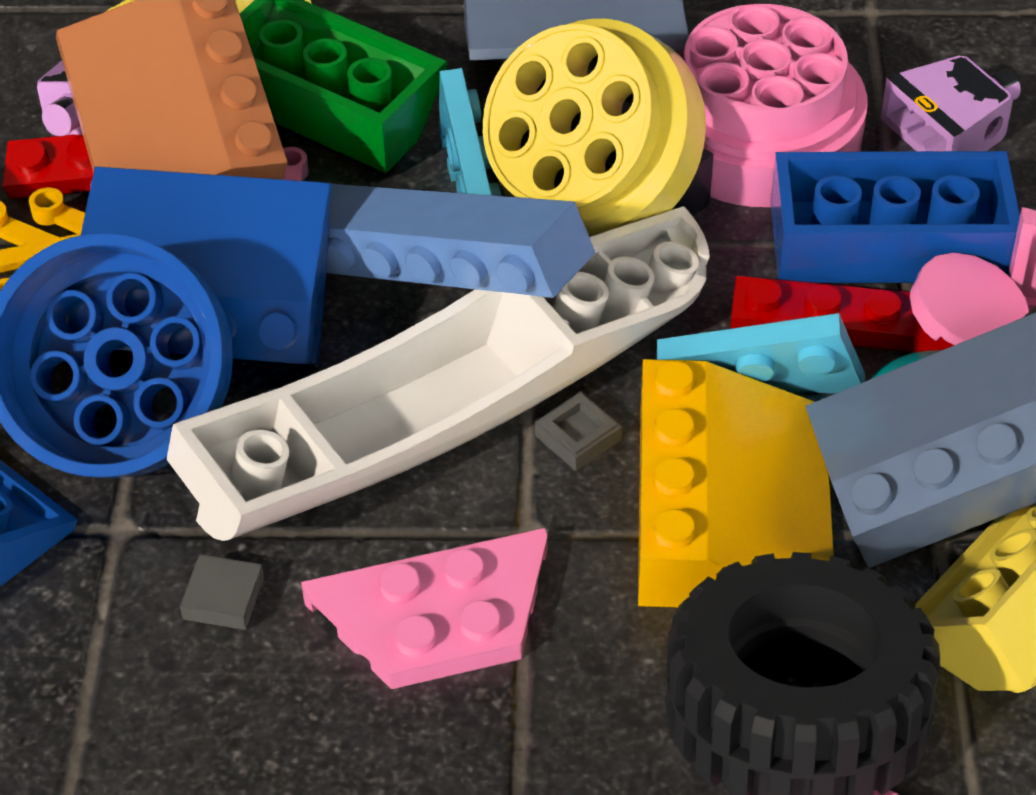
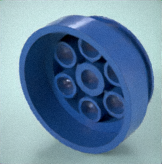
[0,233,233,479]

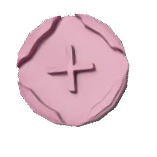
[909,252,1030,345]

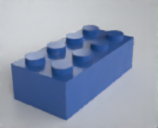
[770,151,1020,283]

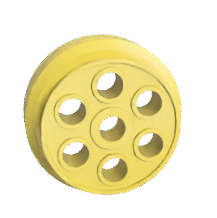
[483,18,706,237]

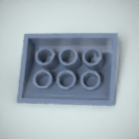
[463,0,689,60]
[805,312,1036,568]

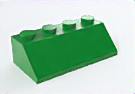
[239,0,447,173]

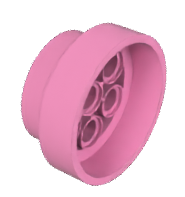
[678,4,868,207]

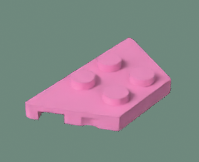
[301,528,548,689]

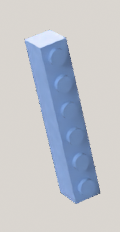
[326,184,596,298]

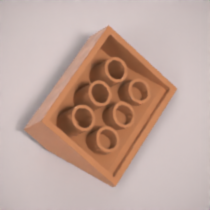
[56,0,288,180]

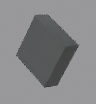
[535,391,622,471]
[180,554,264,630]

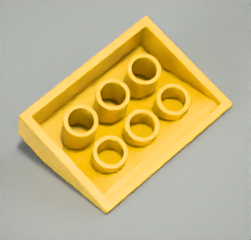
[638,359,834,608]

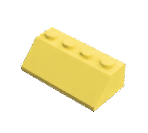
[915,503,1036,693]

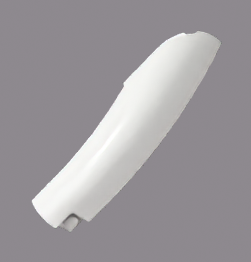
[167,206,710,541]

